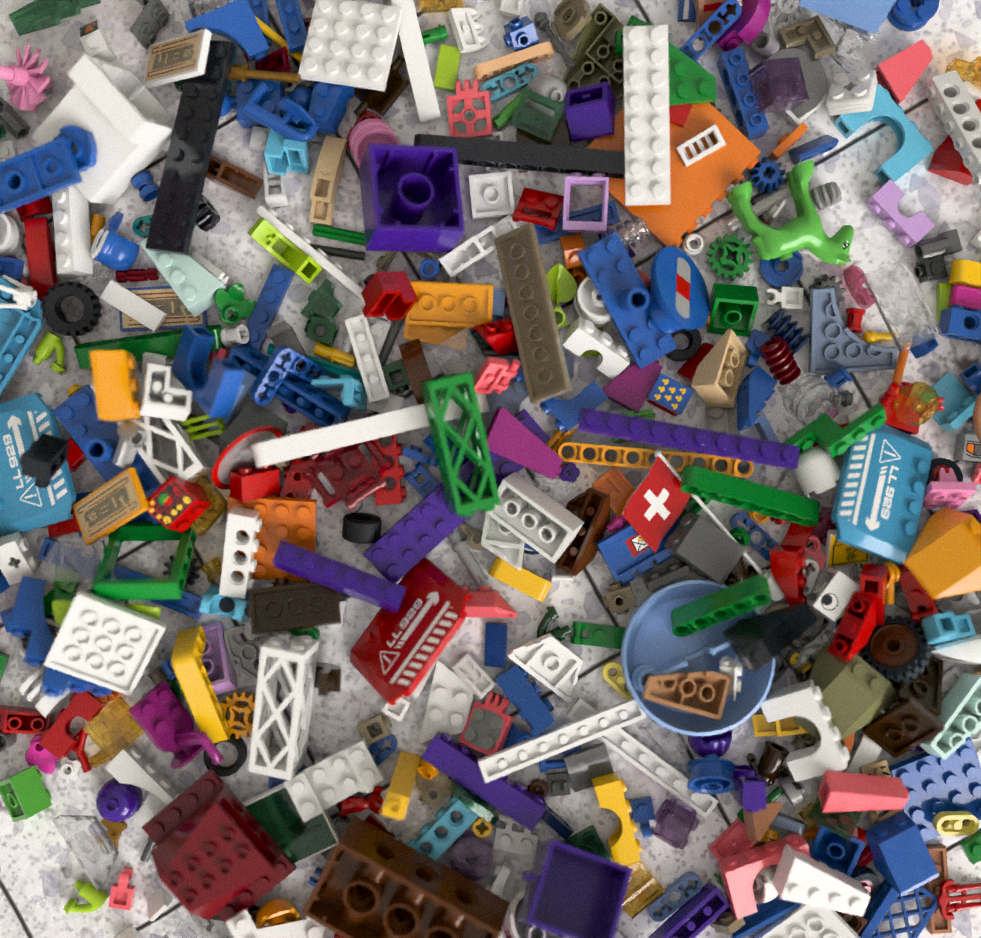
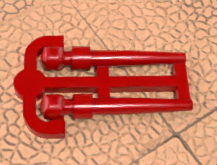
[937,879,981,920]

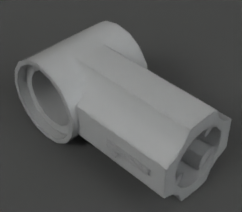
[752,13,779,58]
[112,420,147,468]

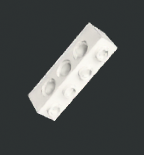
[219,506,262,599]

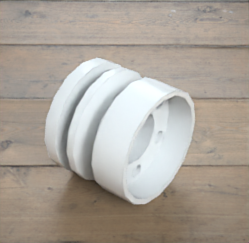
[19,666,74,718]

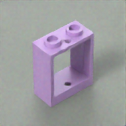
[563,173,609,234]

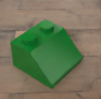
[707,283,759,337]

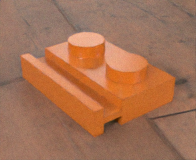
[591,466,636,517]

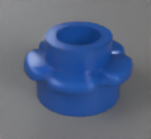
[419,258,440,280]

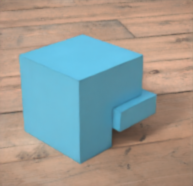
[264,128,311,176]

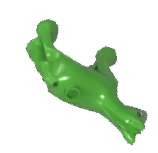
[726,159,854,266]

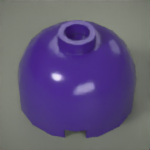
[688,730,732,758]
[96,778,143,822]

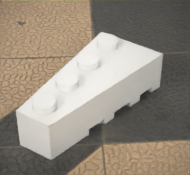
[771,844,870,916]

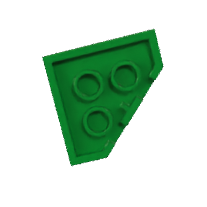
[668,41,717,106]

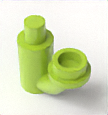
[32,330,67,375]
[63,879,109,915]

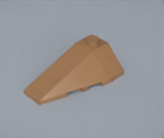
[642,671,731,720]

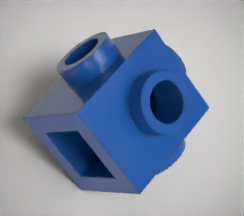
[503,16,539,52]

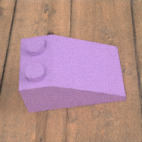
[202,621,237,695]

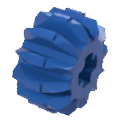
[748,157,786,195]

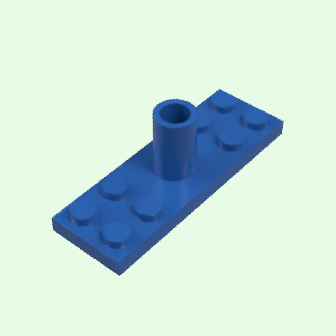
[0,137,83,214]
[576,231,678,369]
[53,384,162,492]

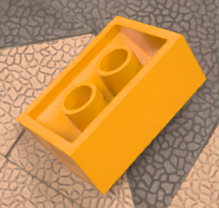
[90,350,141,422]

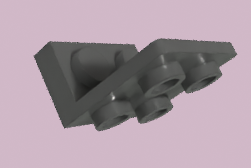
[130,0,170,49]
[641,554,690,591]

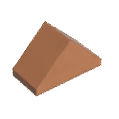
[742,802,783,841]

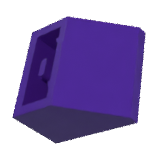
[565,82,615,143]

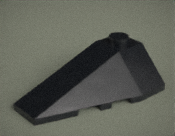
[722,602,818,672]

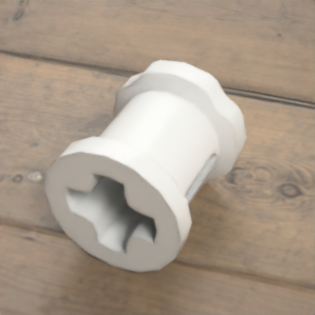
[220,324,250,346]

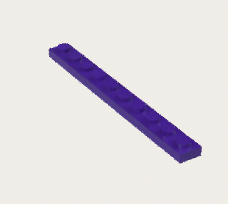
[577,407,800,470]

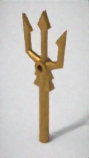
[228,64,301,84]

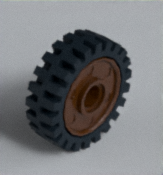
[861,615,931,683]

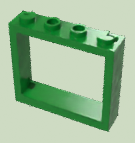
[92,522,197,600]

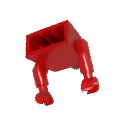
[878,382,945,435]

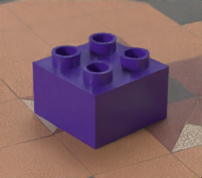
[359,143,465,252]

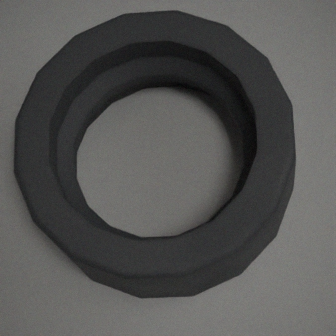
[203,733,247,777]

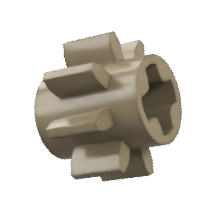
[790,733,817,751]

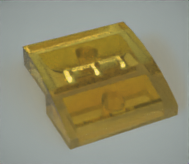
[83,697,145,761]
[622,860,665,919]

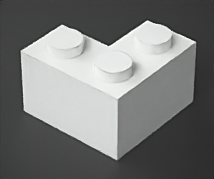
[139,363,192,421]

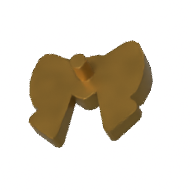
[95,819,128,851]

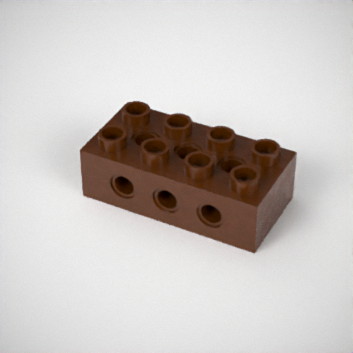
[302,815,510,938]

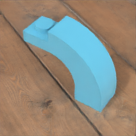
[921,611,976,644]

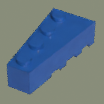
[308,81,355,134]

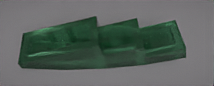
[9,0,101,36]

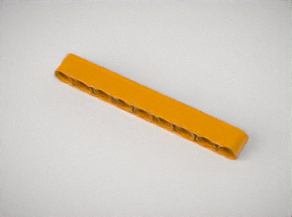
[558,442,754,477]

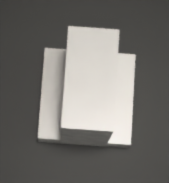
[31,54,175,205]

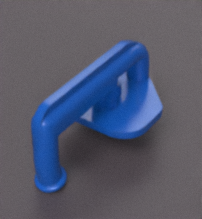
[243,80,320,142]

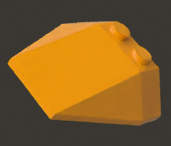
[903,507,981,599]

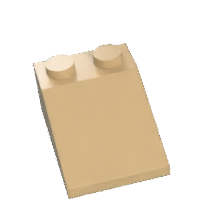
[691,329,749,408]

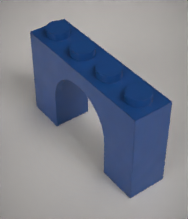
[171,325,245,419]
[514,343,608,433]

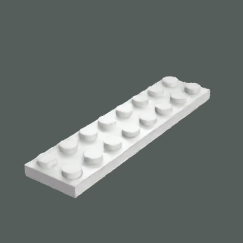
[623,25,670,206]

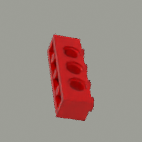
[371,433,407,506]

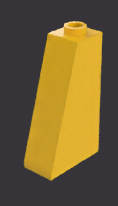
[381,750,421,821]

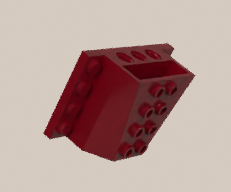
[142,768,297,924]

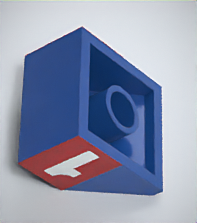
[809,820,866,877]

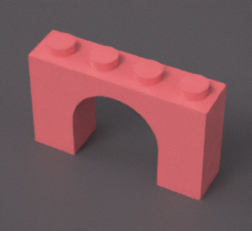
[718,833,811,919]

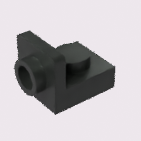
[915,256,948,283]

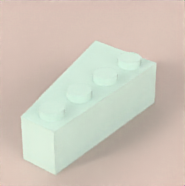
[140,237,228,317]
[920,672,981,759]

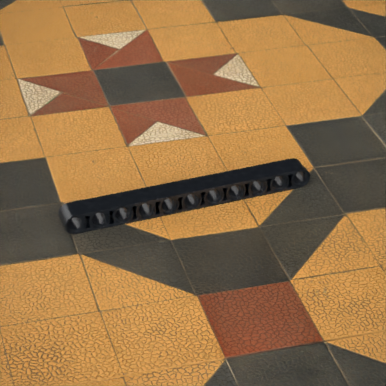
[413,134,625,179]

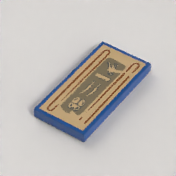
[119,286,207,332]

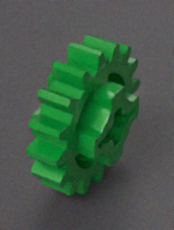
[705,234,754,281]

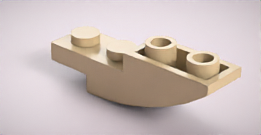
[309,136,348,226]

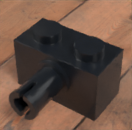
[19,433,69,488]

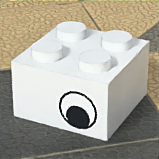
[807,567,860,622]

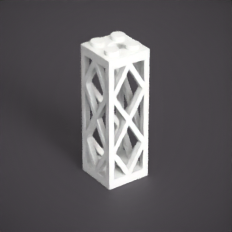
[90,364,214,484]
[248,631,319,781]

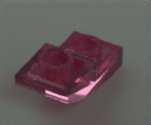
[843,264,876,310]

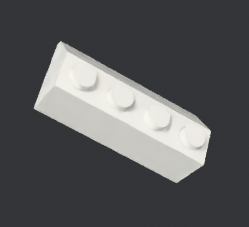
[51,185,93,280]
[486,472,584,563]

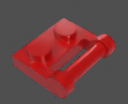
[512,187,564,231]

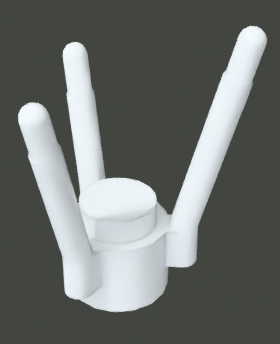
[0,275,37,310]

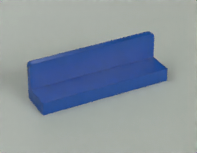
[722,895,803,938]

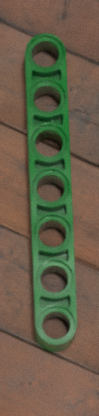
[74,325,226,369]
[680,465,820,526]

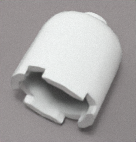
[792,447,841,498]

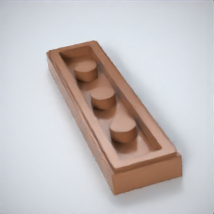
[924,844,952,934]

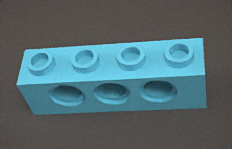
[406,789,483,861]

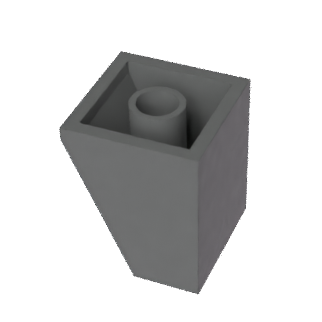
[219,400,288,455]
[663,511,746,585]

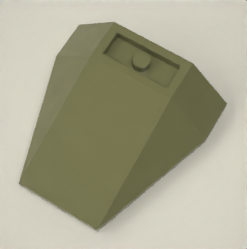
[563,3,624,101]

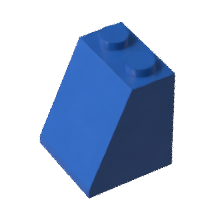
[865,811,939,896]

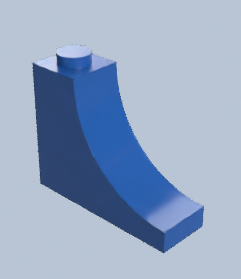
[185,0,269,62]

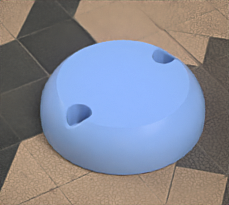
[620,580,775,736]

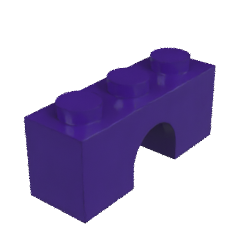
[730,765,766,813]

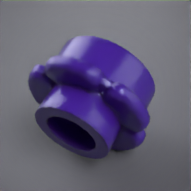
[559,462,580,483]

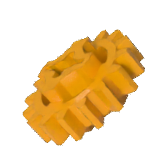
[220,691,265,739]

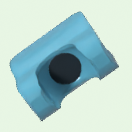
[200,584,250,622]

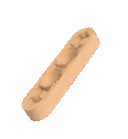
[473,42,555,82]

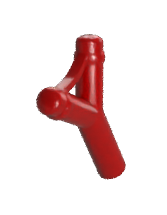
[72,727,92,773]

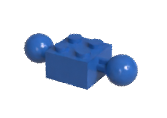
[220,78,312,129]

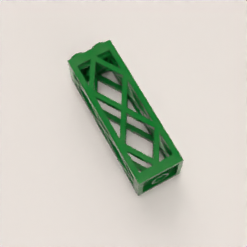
[419,372,501,518]

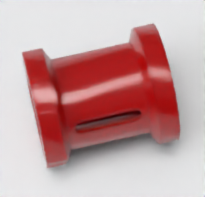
[846,308,866,333]

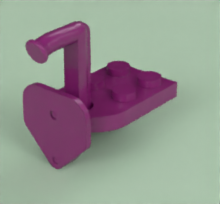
[128,681,224,769]

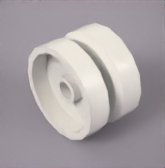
[0,213,24,257]
[572,276,612,327]

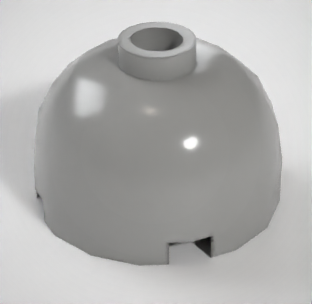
[525,74,568,118]

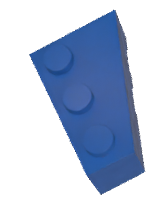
[495,662,556,737]

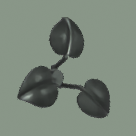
[771,618,829,685]

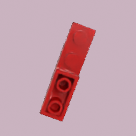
[0,705,51,735]

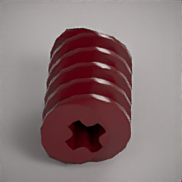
[758,337,801,385]

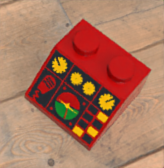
[146,475,212,533]

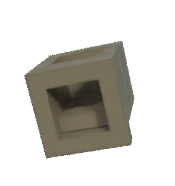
[357,712,392,745]

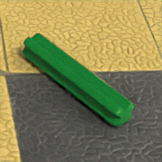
[312,224,365,246]

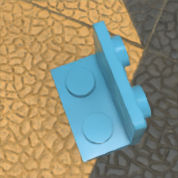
[919,372,978,431]
[311,375,367,411]

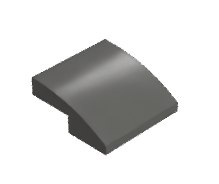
[563,742,614,792]

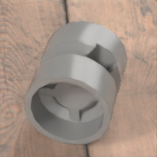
[778,776,819,807]

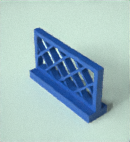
[858,879,939,938]

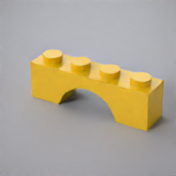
[591,772,642,866]

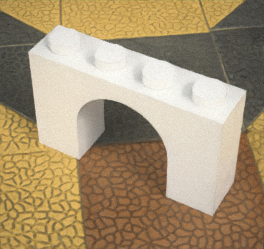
[760,679,850,782]

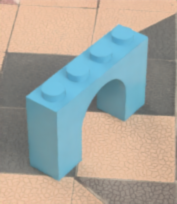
[833,84,934,184]

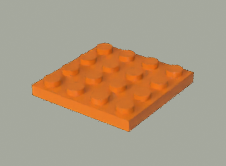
[228,494,317,582]

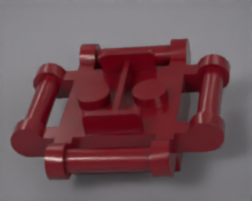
[302,440,392,511]

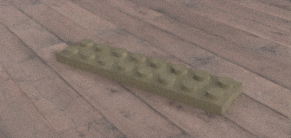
[494,222,572,404]

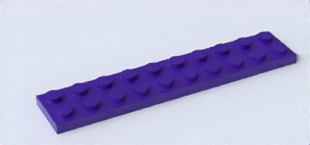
[363,409,550,583]

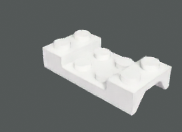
[284,738,384,822]

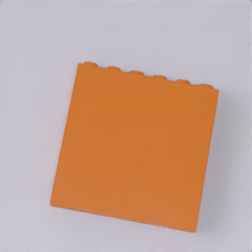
[587,103,761,248]

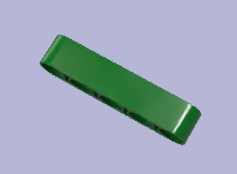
[671,576,771,637]

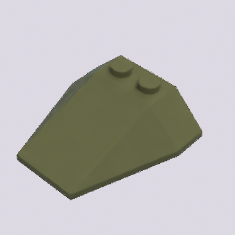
[793,638,896,741]

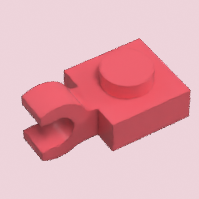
[108,867,136,911]

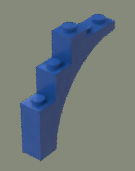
[7,576,113,697]

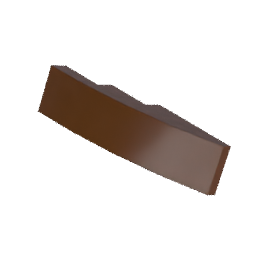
[206,155,263,200]

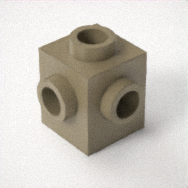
[602,582,637,615]

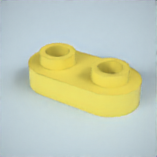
[602,661,633,699]
[933,811,979,836]

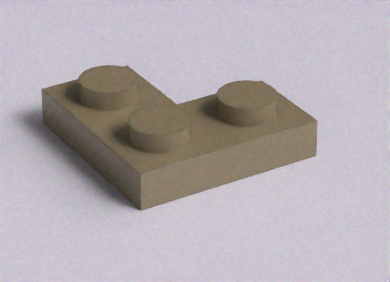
[777,16,836,59]

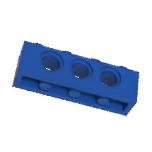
[716,46,769,141]
[937,305,981,344]

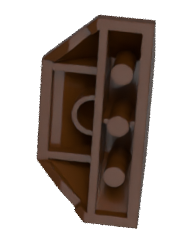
[555,488,610,576]

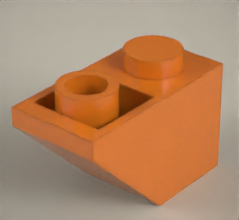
[560,233,588,285]

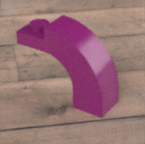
[716,0,771,52]

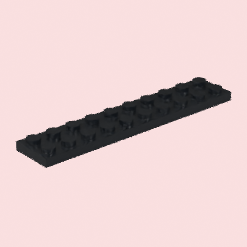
[145,40,236,256]

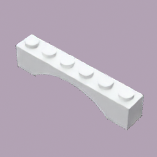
[105,745,181,806]

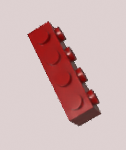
[276,422,327,499]

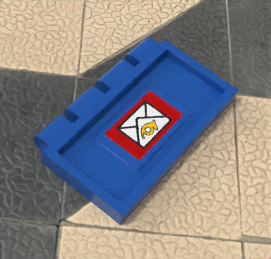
[595,517,681,586]

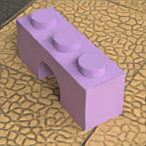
[865,179,935,248]

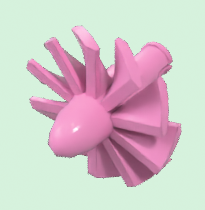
[0,45,53,111]

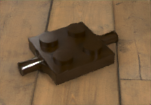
[353,55,410,118]

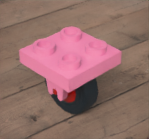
[922,458,976,510]

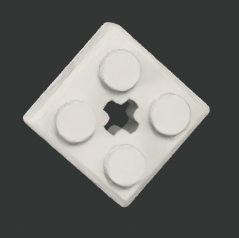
[825,69,878,116]

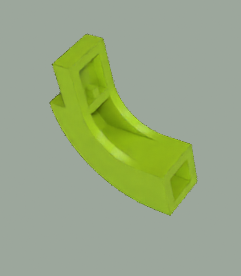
[247,216,323,285]

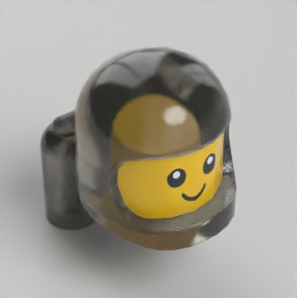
[784,646,815,683]

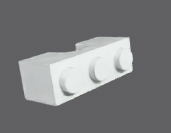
[562,316,630,380]

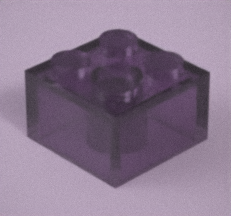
[748,57,809,113]

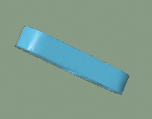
[481,63,538,104]

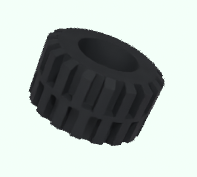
[41,281,102,336]

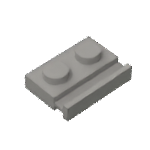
[705,404,741,436]

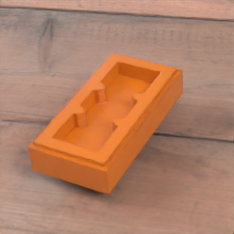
[767,122,808,163]

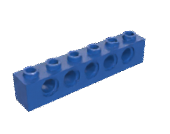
[228,343,352,428]

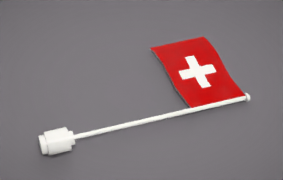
[622,450,784,601]

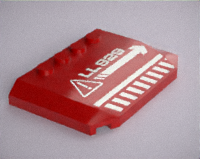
[350,557,472,706]

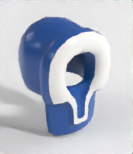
[90,211,140,271]

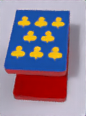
[645,373,694,417]

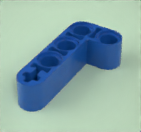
[679,0,742,68]

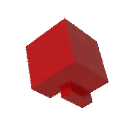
[361,271,418,321]

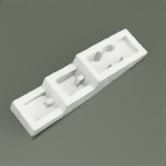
[439,214,518,278]

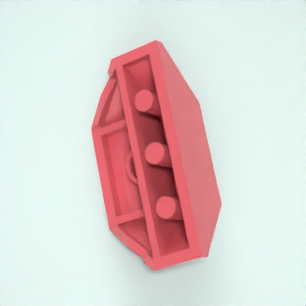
[459,585,517,618]

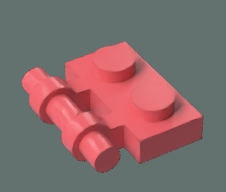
[473,357,521,395]

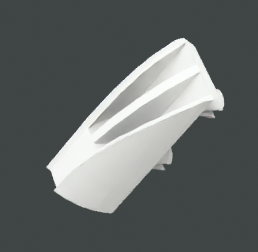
[930,612,981,665]

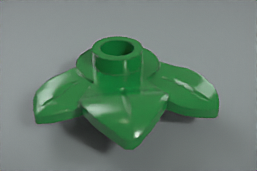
[215,283,256,325]

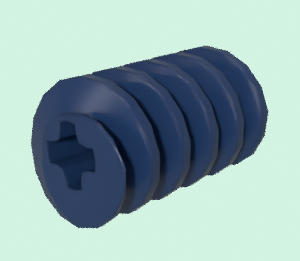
[762,308,809,355]

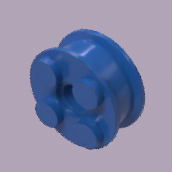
[887,0,939,32]
[686,754,737,794]

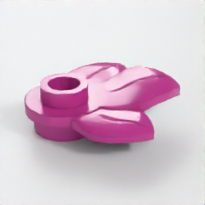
[25,734,69,774]

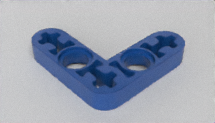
[249,345,326,406]

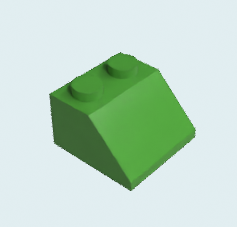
[0,766,52,822]

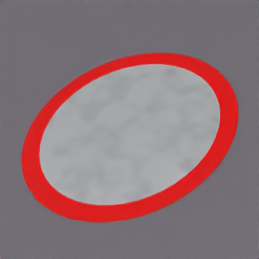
[212,426,283,490]

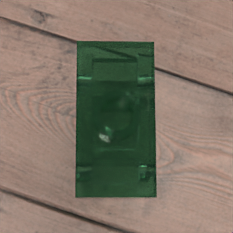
[301,278,343,322]

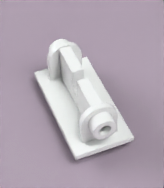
[719,655,742,701]

